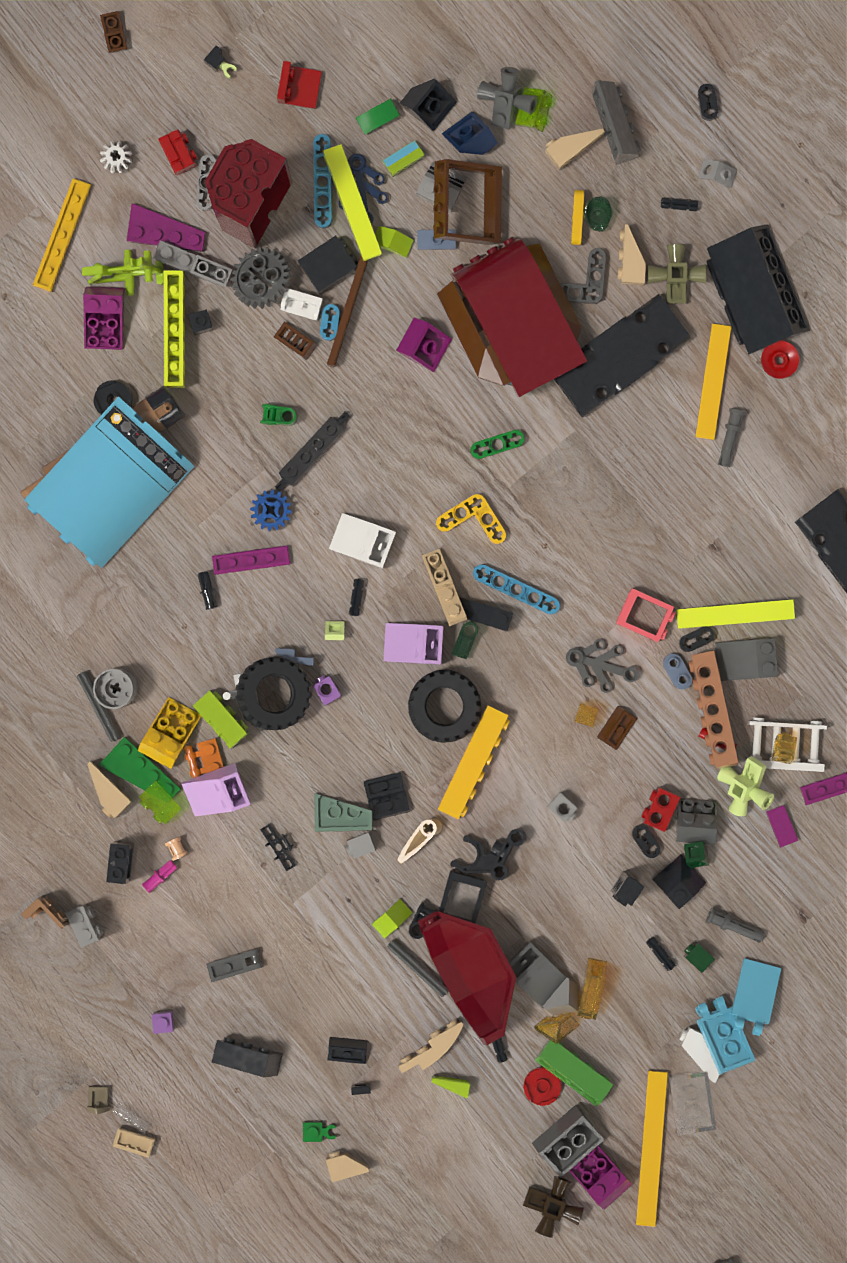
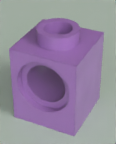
[313,675,342,706]

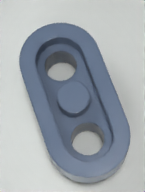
[663,654,692,690]

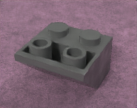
[676,798,717,845]

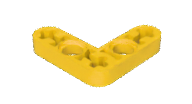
[436,494,506,544]

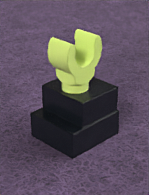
[204,46,237,79]

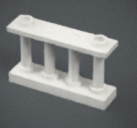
[745,717,827,772]

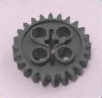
[230,247,292,309]

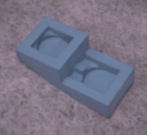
[275,648,314,666]

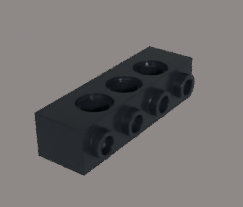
[610,872,645,907]

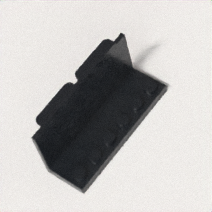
[706,224,810,355]

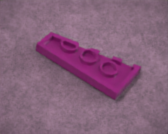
[126,203,205,252]

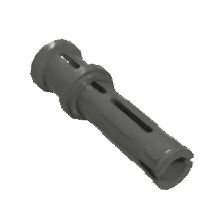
[718,408,746,468]
[706,907,764,943]

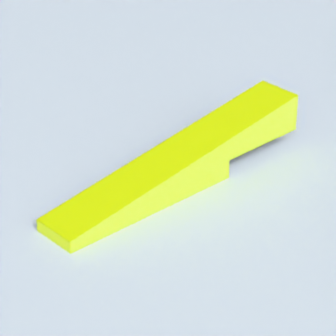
[323,144,382,261]
[676,600,795,629]

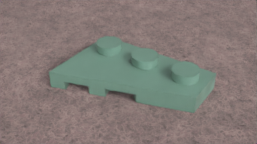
[314,793,373,832]

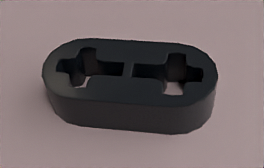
[697,84,718,121]
[679,627,714,652]
[632,825,660,858]

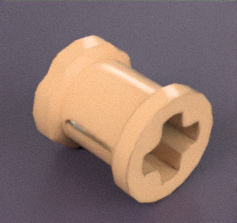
[165,837,188,861]

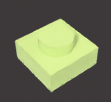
[325,621,345,640]

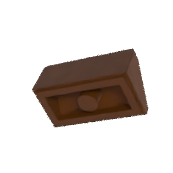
[597,706,637,750]

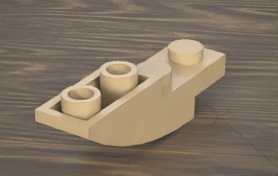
[422,549,467,626]
[398,1019,463,1073]

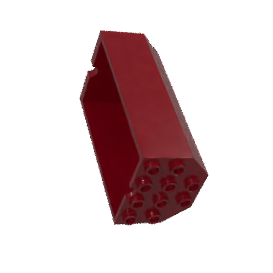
[205,139,293,249]

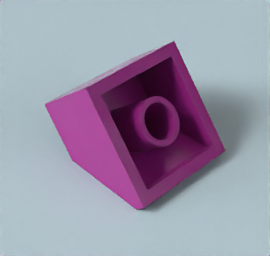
[396,317,452,372]

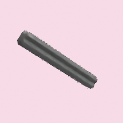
[77,671,120,742]
[387,940,449,997]

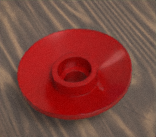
[761,341,799,379]

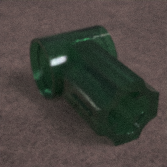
[451,621,478,660]

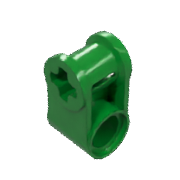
[260,404,298,426]

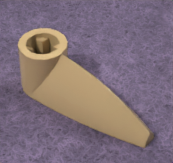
[397,818,442,864]

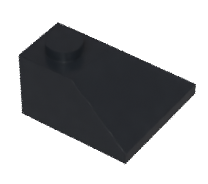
[400,79,457,131]
[652,854,706,909]

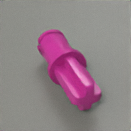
[142,860,177,893]

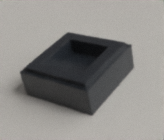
[351,1084,371,1095]

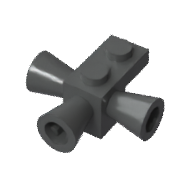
[477,67,537,130]

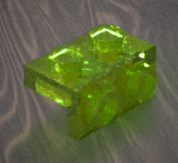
[515,87,553,132]
[139,781,182,824]

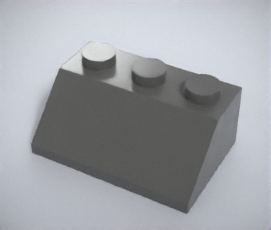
[532,1105,605,1177]

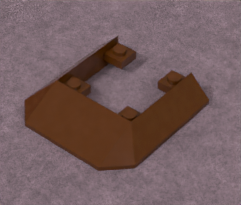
[437,243,582,386]

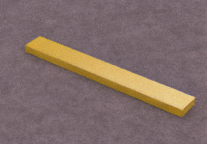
[636,1070,668,1227]

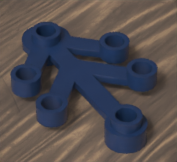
[338,154,388,225]

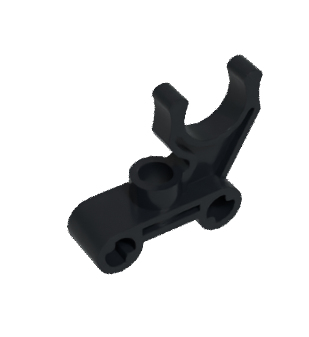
[450,829,526,881]

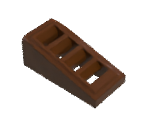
[274,321,317,360]

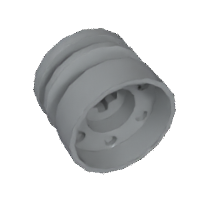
[93,667,138,709]

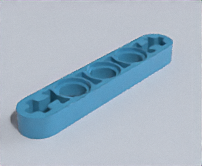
[313,134,332,229]
[473,565,560,615]

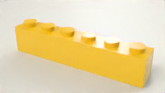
[438,705,510,819]

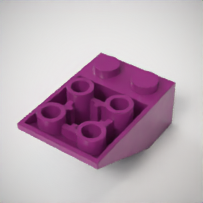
[83,286,124,350]
[569,1145,633,1210]

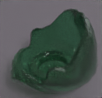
[583,196,613,232]

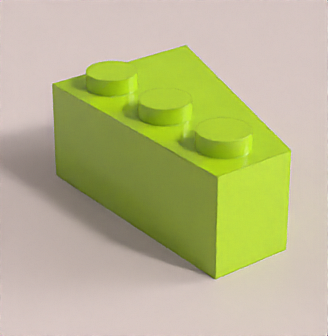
[193,690,249,749]

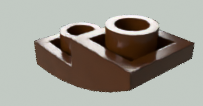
[100,11,127,53]

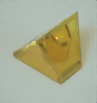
[534,1013,580,1044]

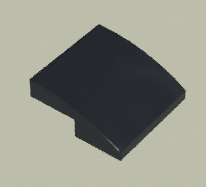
[363,772,410,821]

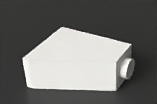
[679,1026,719,1083]

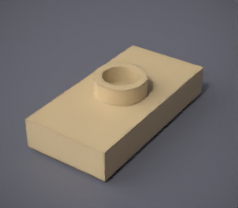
[113,1127,155,1158]

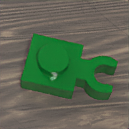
[303,1122,336,1142]

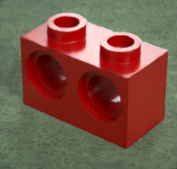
[641,787,680,832]

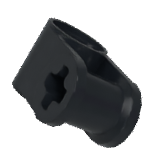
[408,901,439,939]

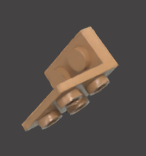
[21,895,68,929]

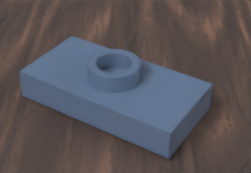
[417,229,456,250]

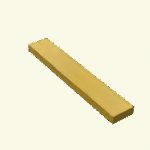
[33,178,91,292]
[695,324,731,440]

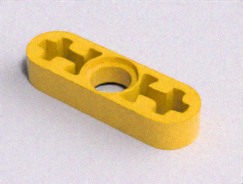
[571,190,584,245]

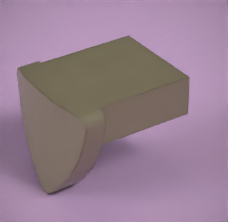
[87,1086,110,1114]

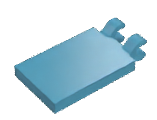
[731,958,781,1036]
[695,996,755,1075]

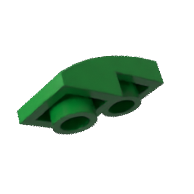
[356,98,400,135]

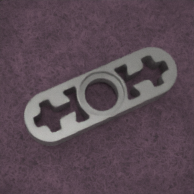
[196,155,216,211]

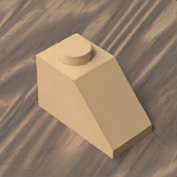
[326,1151,369,1182]

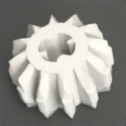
[100,141,132,173]

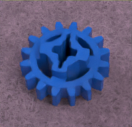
[250,490,292,532]

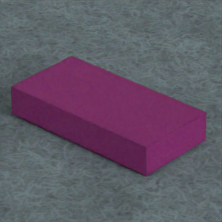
[766,805,798,848]

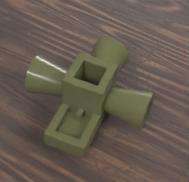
[647,244,706,304]

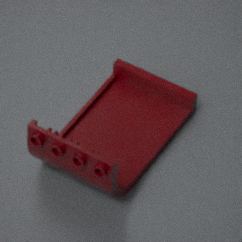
[450,237,587,397]

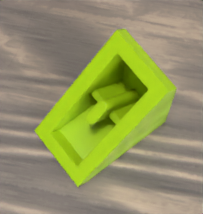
[375,226,414,258]
[372,899,413,938]

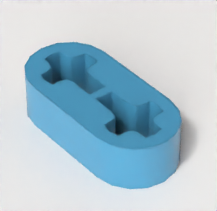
[320,304,340,341]

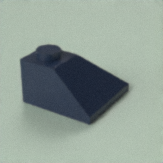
[442,111,498,155]

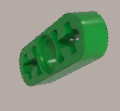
[470,430,524,459]

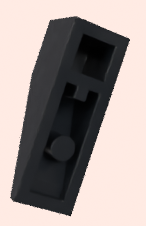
[459,597,513,632]

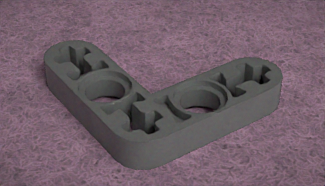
[560,248,606,304]

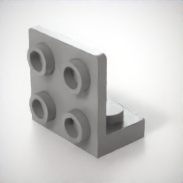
[65,903,104,948]

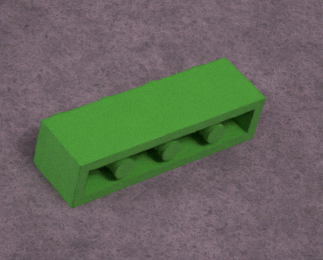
[535,1038,613,1106]

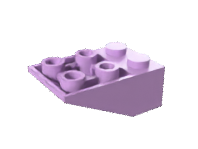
[383,623,443,665]
[181,763,251,816]

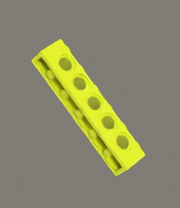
[164,271,185,388]

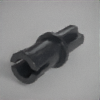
[198,571,218,610]

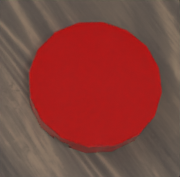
[523,1067,562,1106]

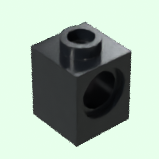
[188,309,213,336]

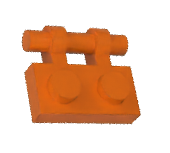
[184,738,224,778]

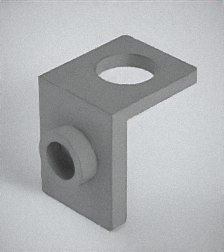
[698,160,736,188]

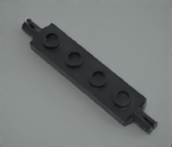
[274,411,350,492]

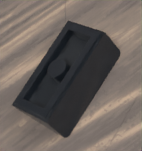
[327,1037,368,1064]

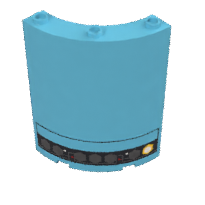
[24,397,195,568]

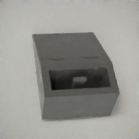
[508,941,567,1008]

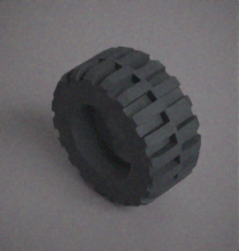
[235,657,311,730]
[408,670,481,743]

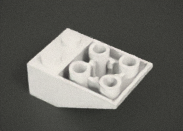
[329,513,396,569]

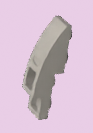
[153,240,232,287]

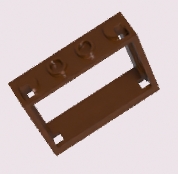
[433,159,502,245]

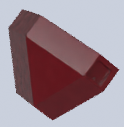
[418,911,517,1045]

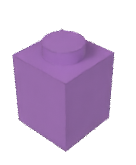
[152,1010,175,1034]

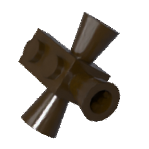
[523,1176,584,1238]

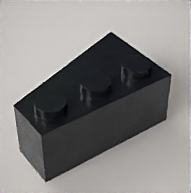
[211,1037,283,1078]

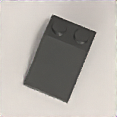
[715,638,778,681]

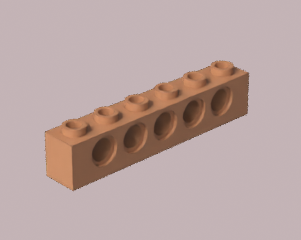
[689,651,738,770]

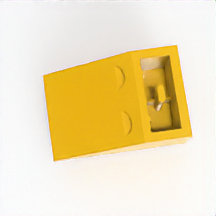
[138,697,201,769]

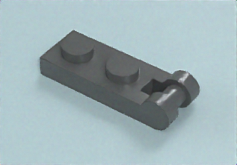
[206,948,263,982]

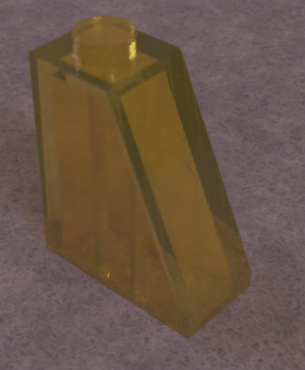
[577,958,607,1020]

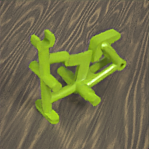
[82,249,164,296]

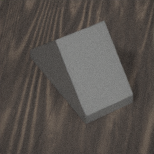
[542,977,578,1015]

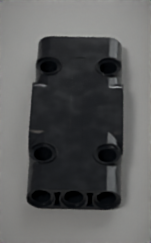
[554,294,691,418]
[795,489,847,593]

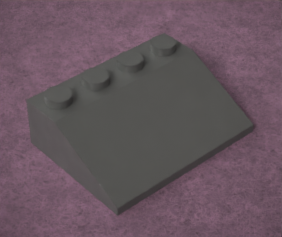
[592,80,641,165]

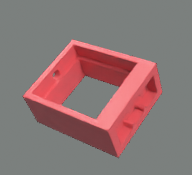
[615,588,676,642]

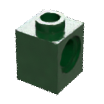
[684,841,709,868]
[684,942,715,973]

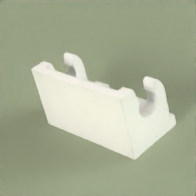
[280,288,323,321]

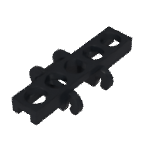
[260,824,296,871]

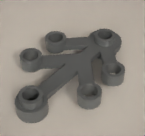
[566,639,638,693]

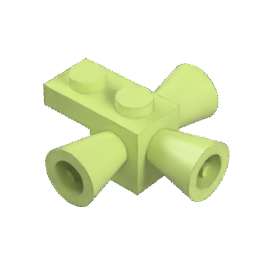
[717,756,774,816]

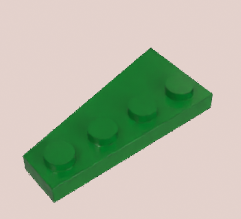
[99,737,181,803]

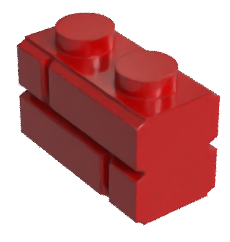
[158,129,198,176]

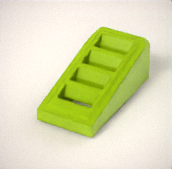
[431,1075,470,1098]

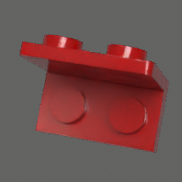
[277,61,322,109]

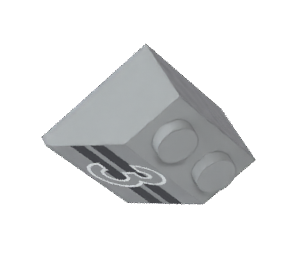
[416,162,467,213]

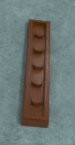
[327,256,368,368]

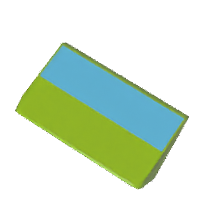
[382,140,425,177]

